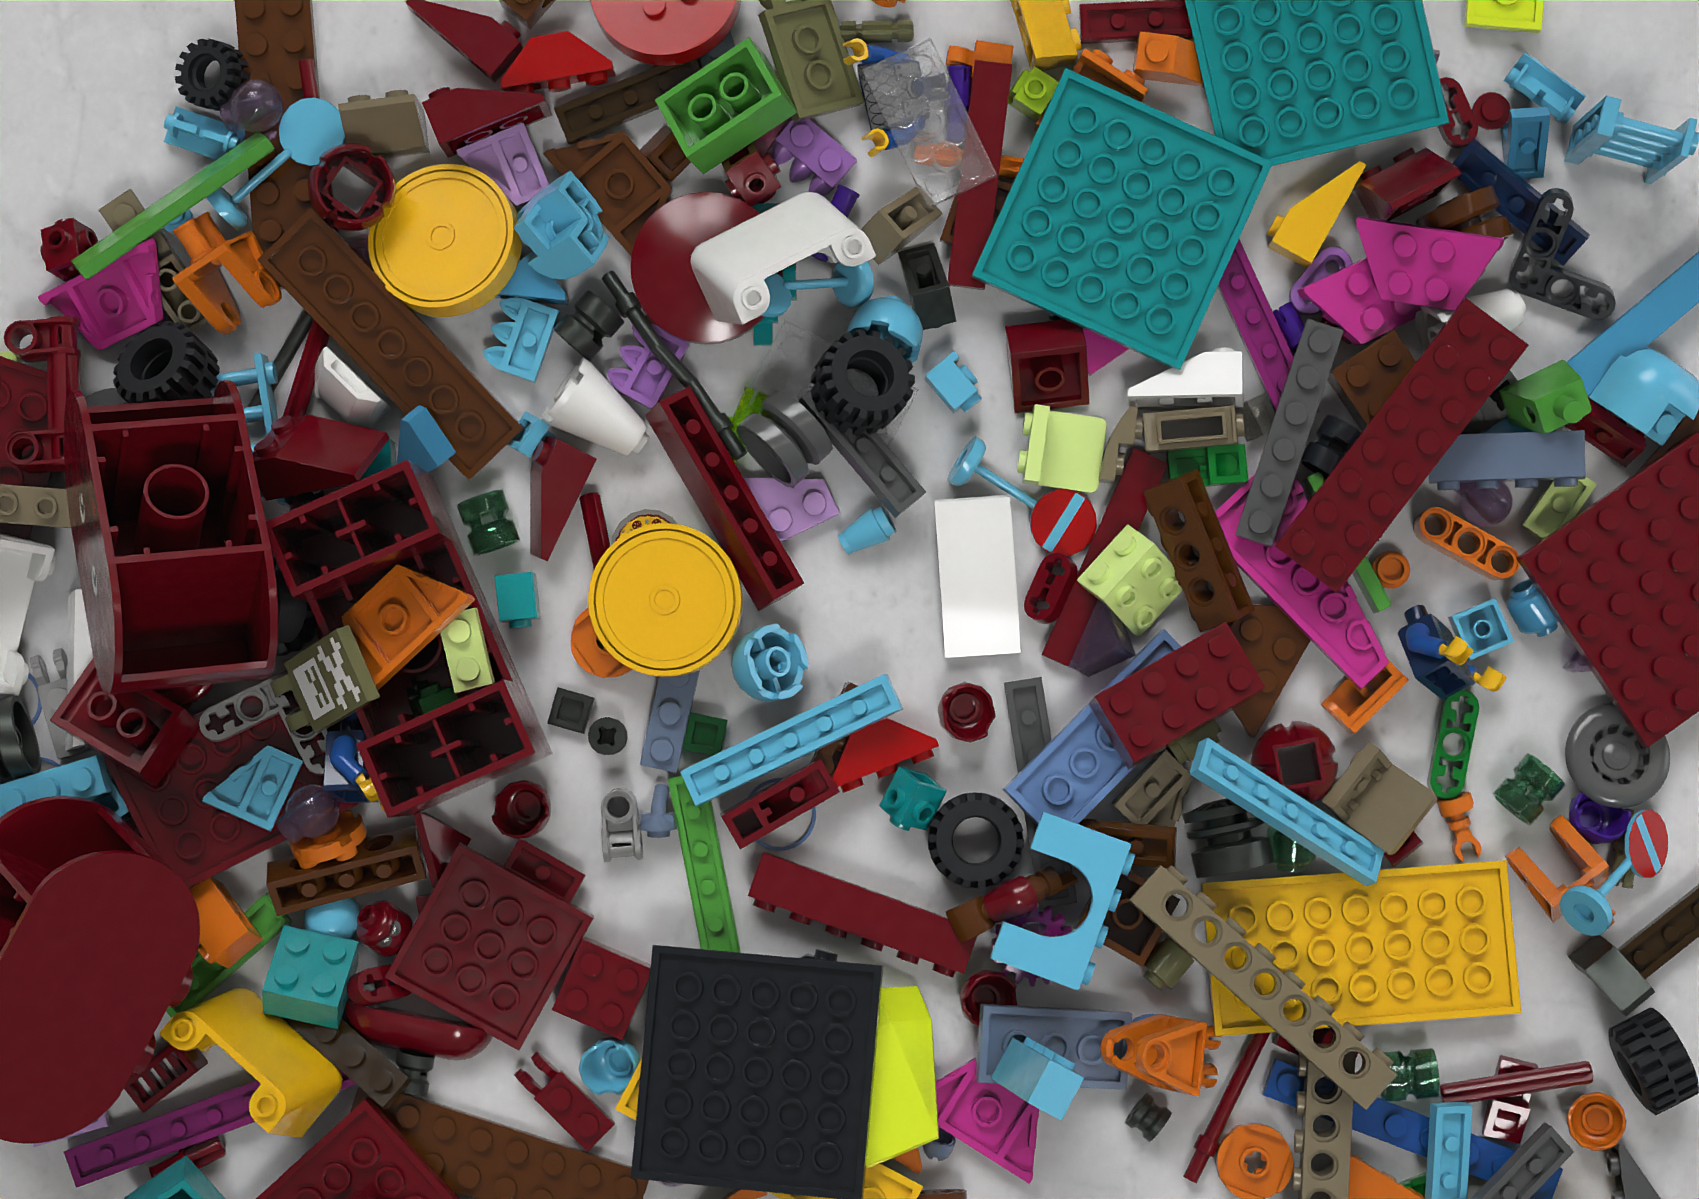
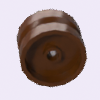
[1415,186,1515,241]

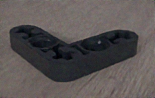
[1509,188,1616,320]

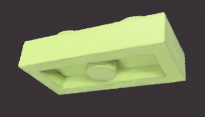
[1520,477,1597,540]
[440,608,495,693]

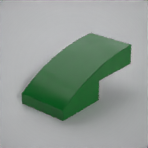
[1166,444,1248,487]

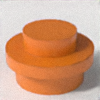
[1372,551,1410,589]

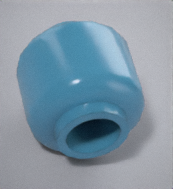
[1506,579,1558,637]

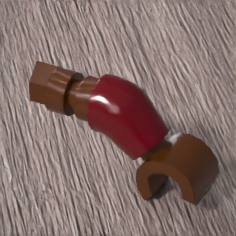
[945,866,1078,943]

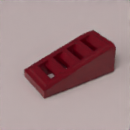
[124,1044,208,1113]

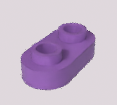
[1289,247,1352,316]

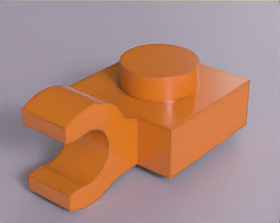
[946,40,1014,80]

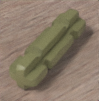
[840,20,914,43]

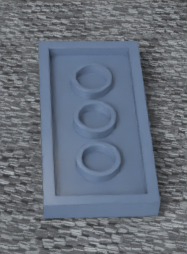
[975,1004,1133,1090]

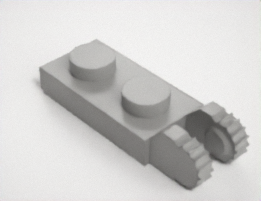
[30,648,93,759]

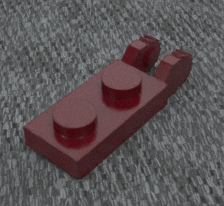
[514,1052,615,1152]

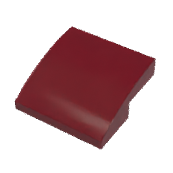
[503,839,586,903]

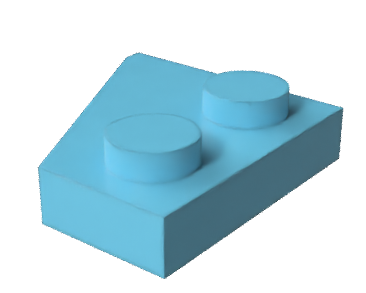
[202,745,303,832]

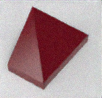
[413,812,472,888]

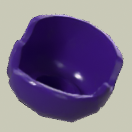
[1569,791,1631,844]

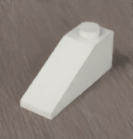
[1128,347,1243,410]

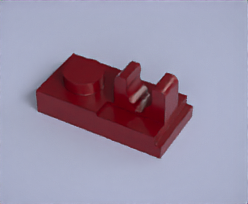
[1564,398,1647,468]

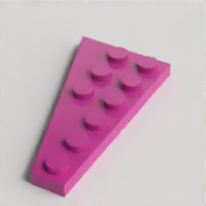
[1215,474,1389,690]

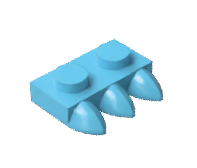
[482,297,560,383]

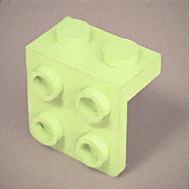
[1017,404,1107,493]
[1077,524,1183,636]

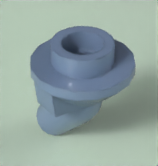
[640,784,677,838]

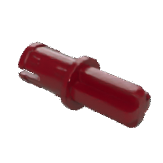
[149,1136,226,1178]

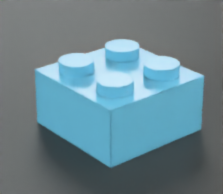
[1448,598,1514,661]

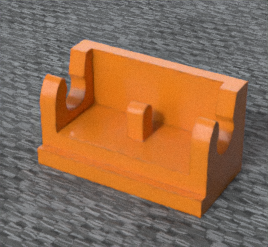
[1320,660,1409,734]

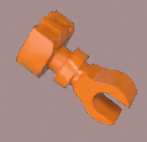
[1437,792,1481,862]

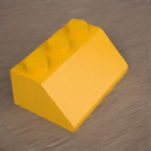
[1010,0,1082,72]

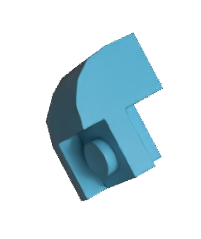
[513,170,609,279]
[1589,347,1699,446]

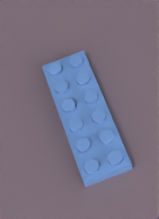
[1002,629,1181,826]

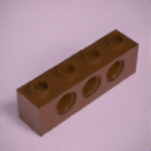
[1143,469,1255,632]
[266,825,426,916]

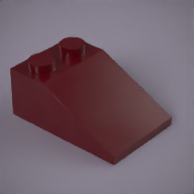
[422,87,552,158]
[1354,147,1461,221]
[252,414,390,501]
[50,658,199,788]

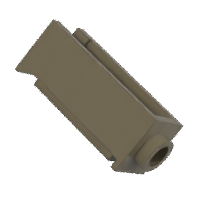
[1143,405,1245,454]

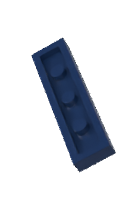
[1452,138,1590,266]

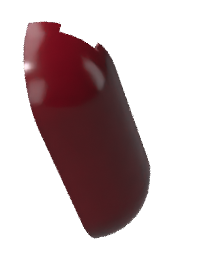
[345,999,493,1061]

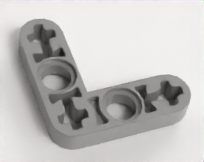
[199,672,327,776]

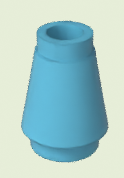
[837,506,897,555]

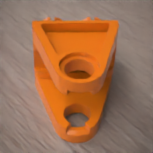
[172,212,282,335]
[1505,815,1616,936]
[1100,1014,1222,1096]

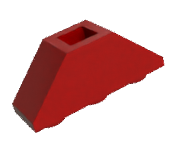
[500,31,616,93]
[832,718,939,793]

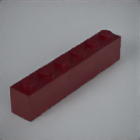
[645,386,804,611]
[748,852,977,978]

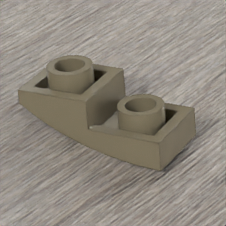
[1098,406,1143,484]

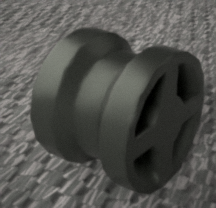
[588,717,628,755]
[1124,1093,1172,1142]

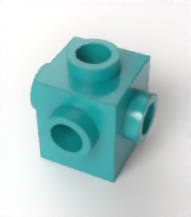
[879,766,947,831]

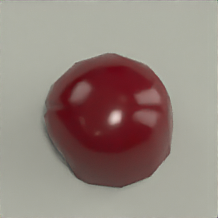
[938,682,996,743]
[492,780,551,839]
[960,970,1018,1027]

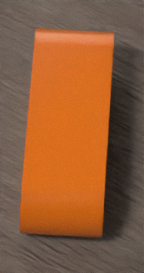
[1413,507,1520,580]

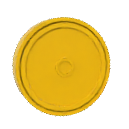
[368,164,522,317]
[588,523,743,677]

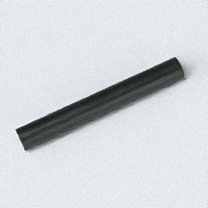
[248,311,313,407]

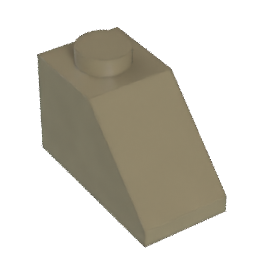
[861,185,943,265]

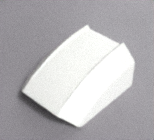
[315,347,391,429]

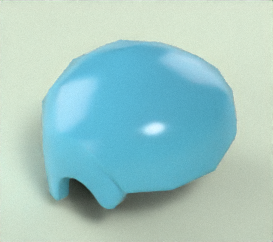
[303,897,360,940]
[578,1037,640,1095]

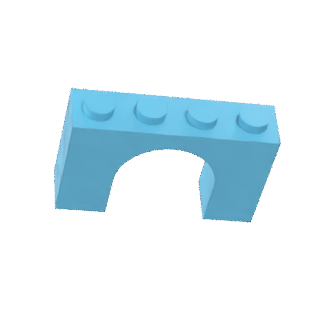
[990,812,1135,991]

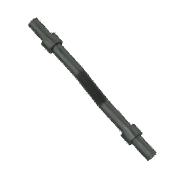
[602,271,747,460]

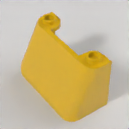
[159,988,343,1138]

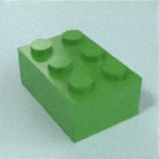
[655,37,798,175]

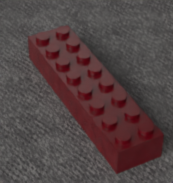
[1275,298,1529,593]

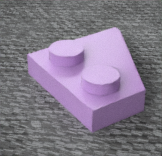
[456,123,549,208]
[744,478,840,542]

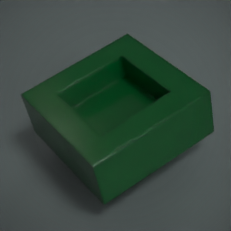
[408,682,458,715]
[682,712,728,756]

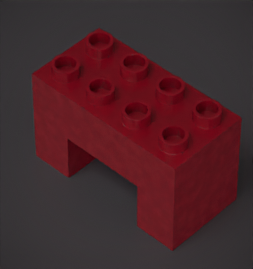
[266,460,553,818]

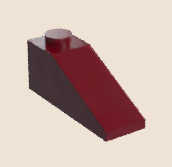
[405,0,523,83]
[530,436,597,561]
[720,758,840,850]

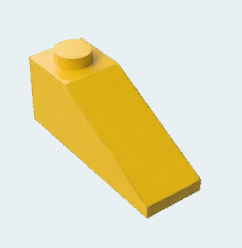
[1267,161,1366,269]

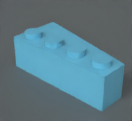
[991,1037,1084,1121]

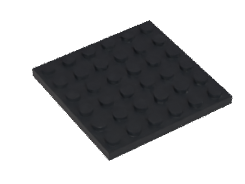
[631,945,884,1199]

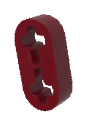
[1437,77,1478,149]
[1024,552,1078,624]
[347,964,412,1006]

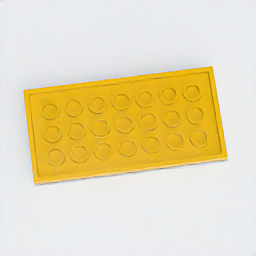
[1201,860,1521,1037]

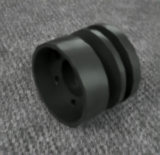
[1182,798,1275,878]

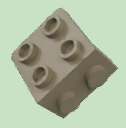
[1322,742,1437,855]

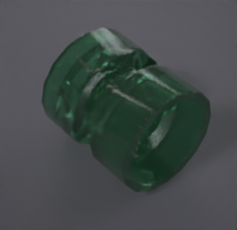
[457,490,520,556]
[1492,753,1566,826]
[1381,1048,1440,1102]

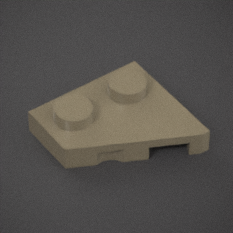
[1111,749,1193,827]

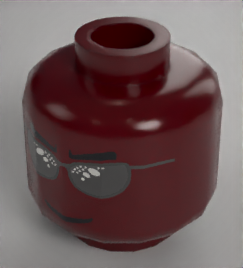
[356,900,413,957]

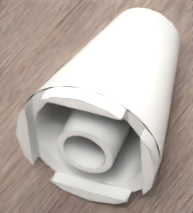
[1415,289,1526,349]
[541,358,649,456]

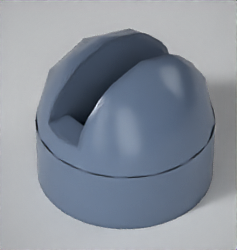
[923,1128,956,1161]

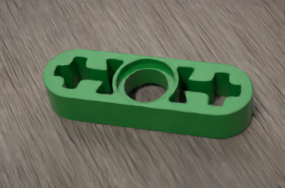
[1427,690,1479,799]

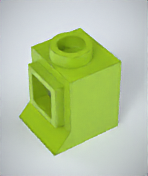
[1008,66,1059,122]

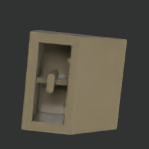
[338,90,430,159]

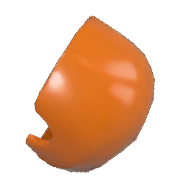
[1567,1092,1627,1151]

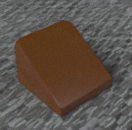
[640,126,691,182]

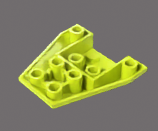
[866,986,939,1168]

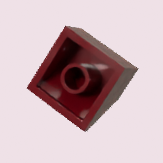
[1005,319,1089,413]

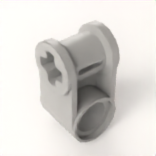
[601,788,643,862]

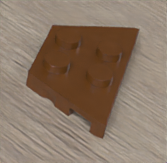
[543,131,673,257]
[1230,605,1311,738]

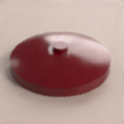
[631,192,782,344]

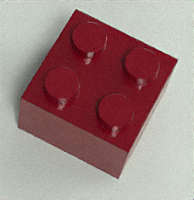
[552,937,651,1040]

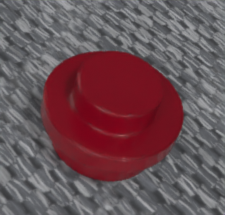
[1472,92,1510,130]

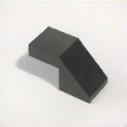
[1568,935,1655,1016]

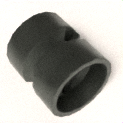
[553,290,625,362]

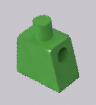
[1499,359,1592,434]

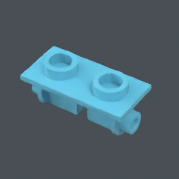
[1503,52,1586,124]
[163,107,245,160]

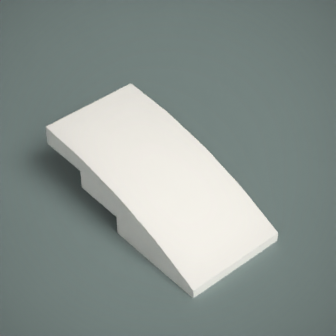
[934,495,1021,658]

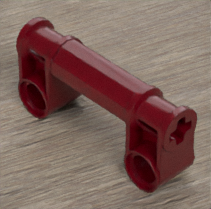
[4,316,81,473]

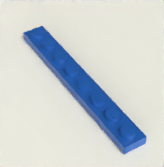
[1262,1058,1563,1199]

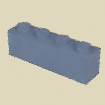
[1429,430,1586,491]

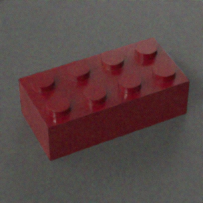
[1089,622,1266,770]

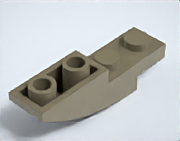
[98,189,208,332]

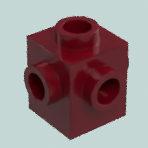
[722,142,781,207]
[40,218,98,282]

